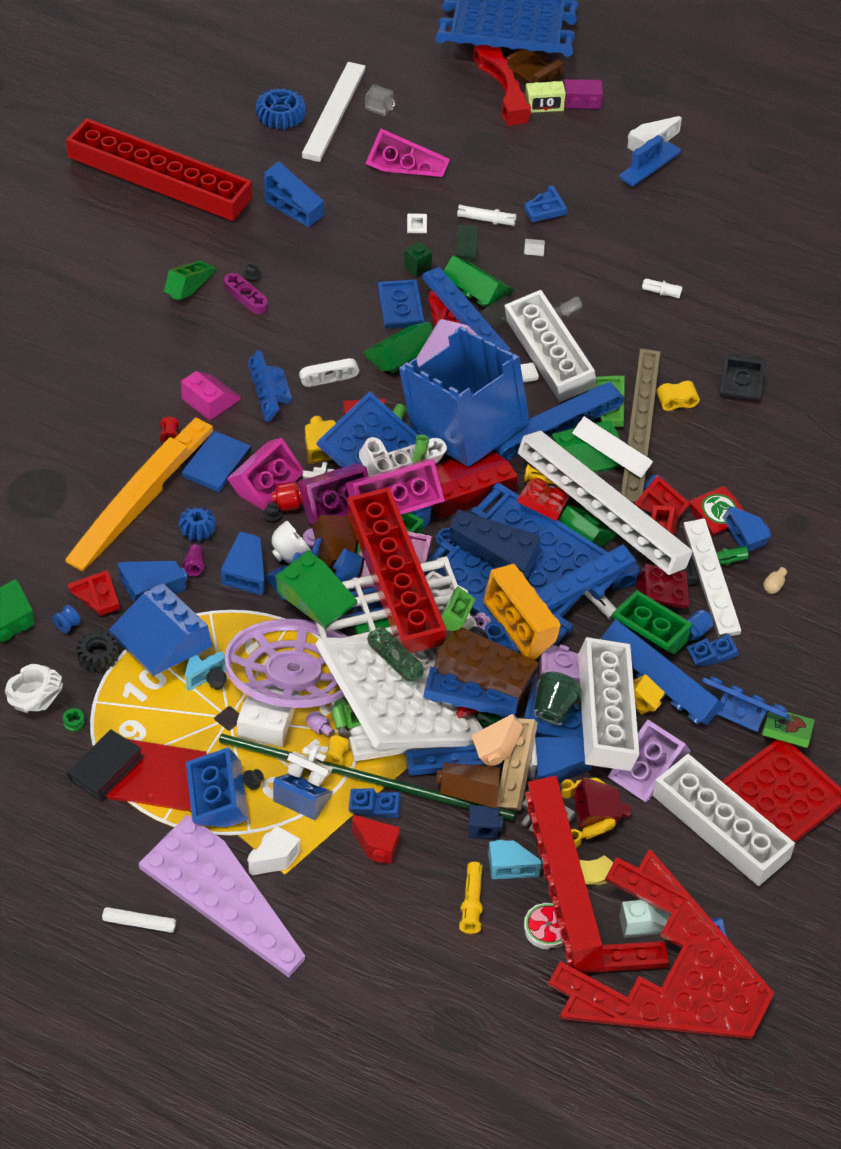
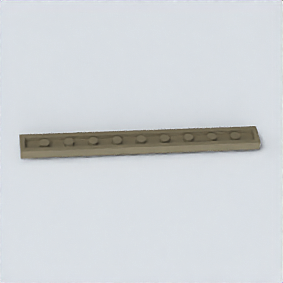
[621,349,660,504]

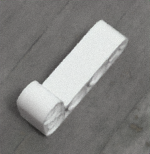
[359,437,447,476]

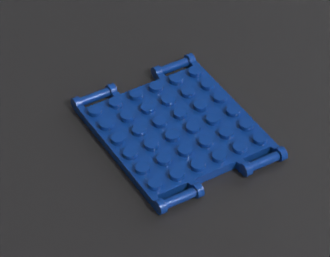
[435,0,578,57]
[424,483,627,658]

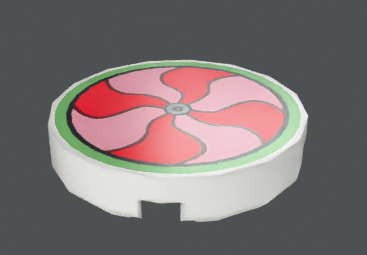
[524,903,564,950]

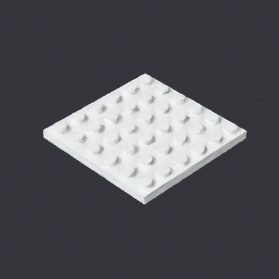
[316,638,483,749]

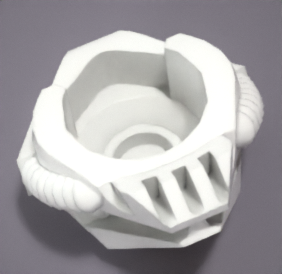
[5,664,63,713]

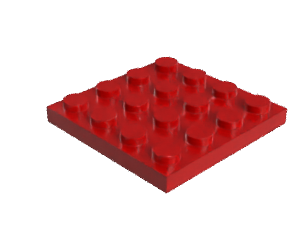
[722,740,841,843]

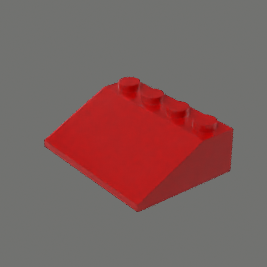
[431,450,518,519]

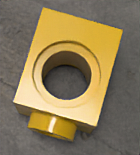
[633,674,665,715]

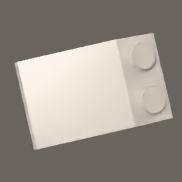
[237,685,301,748]

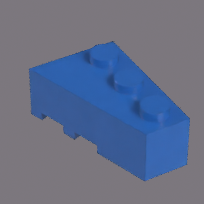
[264,161,324,227]

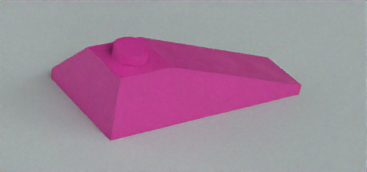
[365,128,450,177]

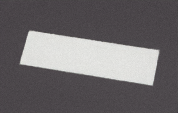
[572,417,653,478]

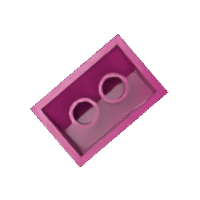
[227,438,304,510]

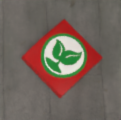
[688,486,744,536]

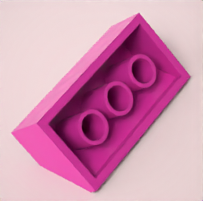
[346,459,445,515]

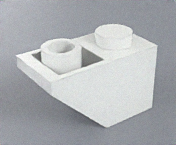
[247,826,300,875]

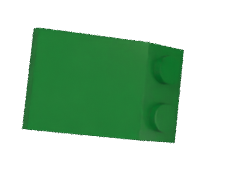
[276,550,357,629]

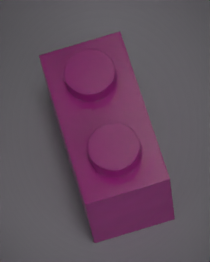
[564,79,603,109]

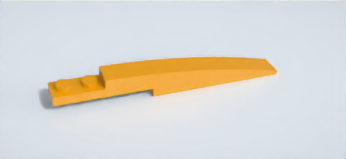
[65,417,213,572]

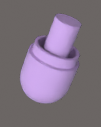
[306,711,335,737]

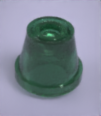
[533,671,583,725]

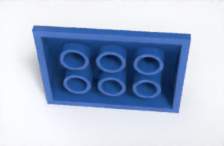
[109,584,212,676]

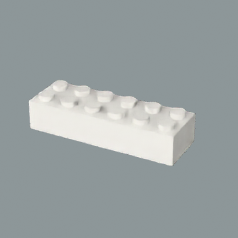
[505,290,596,403]
[578,637,639,771]
[653,754,795,886]

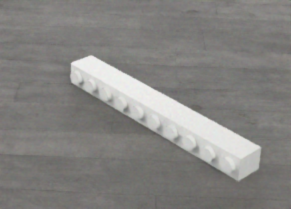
[518,431,693,575]

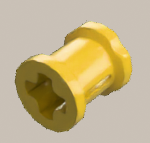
[324,735,349,765]

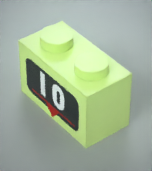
[525,81,566,113]

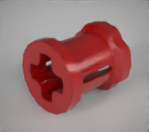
[160,417,179,444]

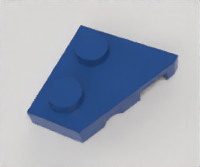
[524,185,567,223]

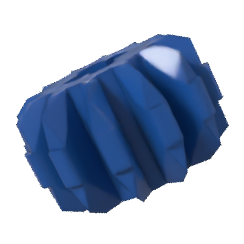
[179,506,216,543]

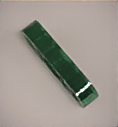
[367,627,424,682]

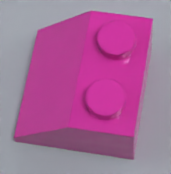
[181,371,241,420]

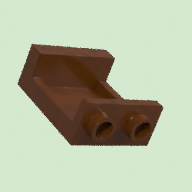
[507,49,564,85]

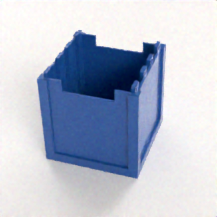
[399,326,530,467]

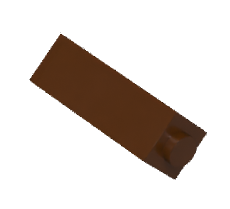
[312,515,357,573]
[436,762,500,808]

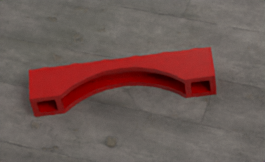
[473,44,531,126]

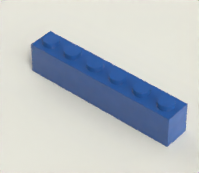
[600,619,724,725]

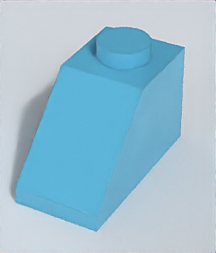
[488,840,541,879]

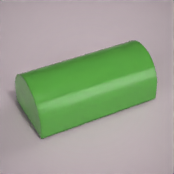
[441,586,476,631]

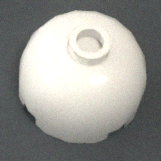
[271,521,311,564]

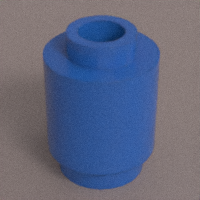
[687,610,713,641]

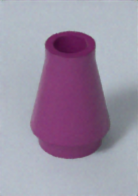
[182,544,204,576]

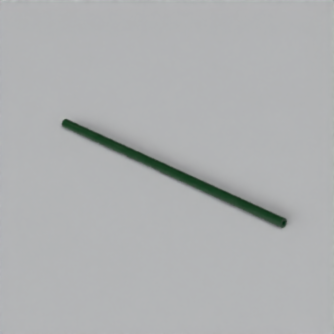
[219,734,516,821]

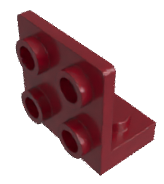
[636,564,689,608]

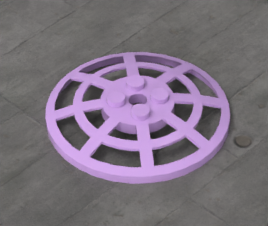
[224,619,347,708]

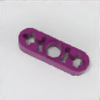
[224,273,268,314]

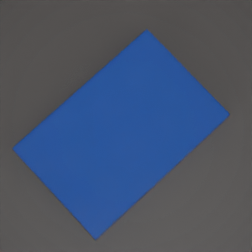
[377,280,425,329]
[182,431,251,492]

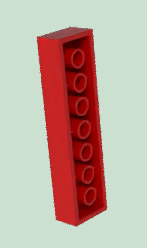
[347,487,446,656]
[525,776,604,973]

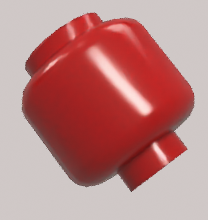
[272,482,303,511]

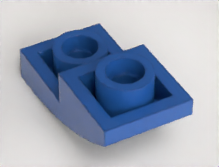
[333,548,363,592]
[687,634,739,666]
[349,788,401,818]

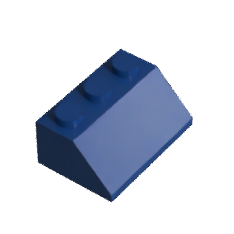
[186,747,248,827]

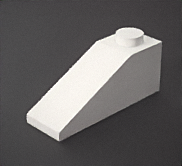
[627,116,682,151]

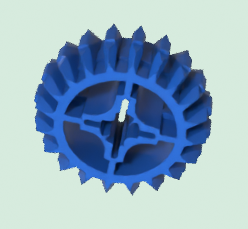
[256,88,306,130]

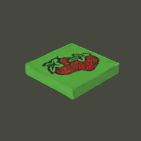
[762,712,815,748]

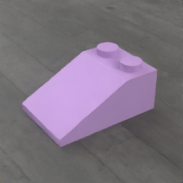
[607,720,691,803]

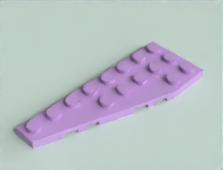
[139,815,305,977]

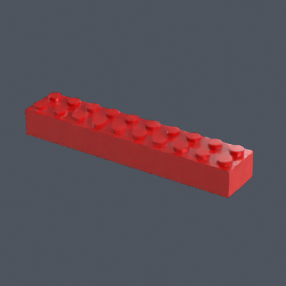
[66,118,252,221]

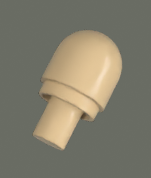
[763,567,788,594]

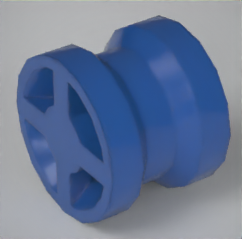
[52,605,81,634]

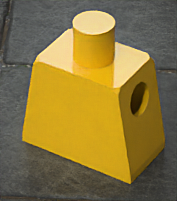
[305,416,336,464]

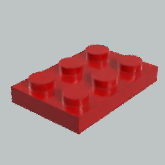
[517,478,570,521]

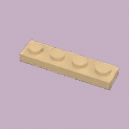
[497,719,538,811]

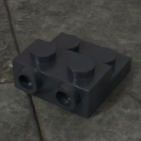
[719,354,766,401]

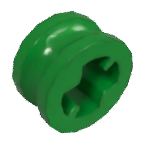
[63,708,85,732]

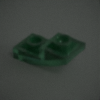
[456,225,477,261]

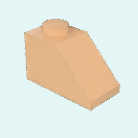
[471,714,523,766]

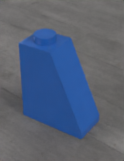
[221,532,264,596]
[117,561,188,603]
[535,737,592,783]

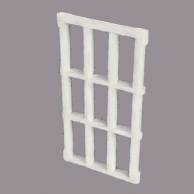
[315,556,470,638]

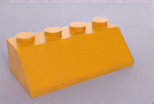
[483,564,561,660]

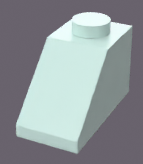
[619,900,669,938]

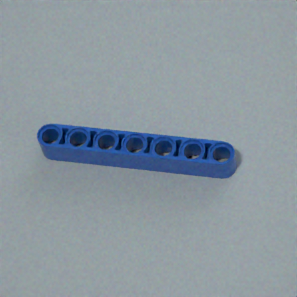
[493,382,624,460]

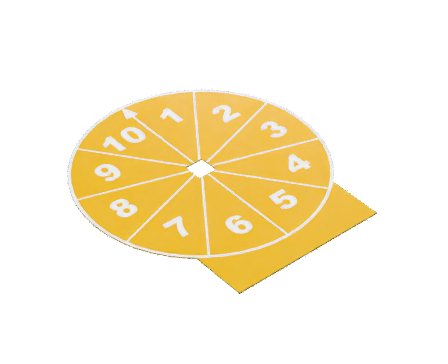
[90,610,408,875]

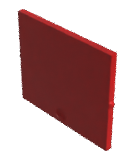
[106,739,207,812]

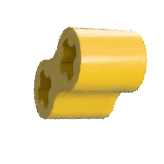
[656,381,700,411]

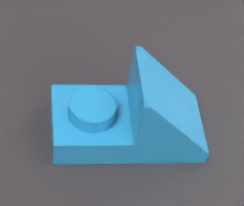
[185,651,226,691]

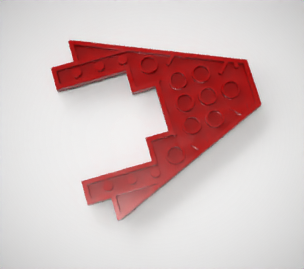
[548,850,774,1039]

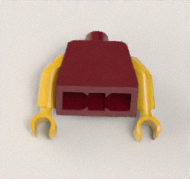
[561,777,631,848]

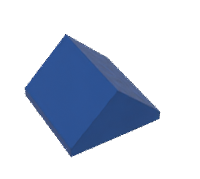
[273,774,333,820]

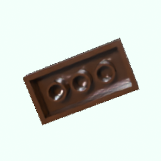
[434,627,539,706]

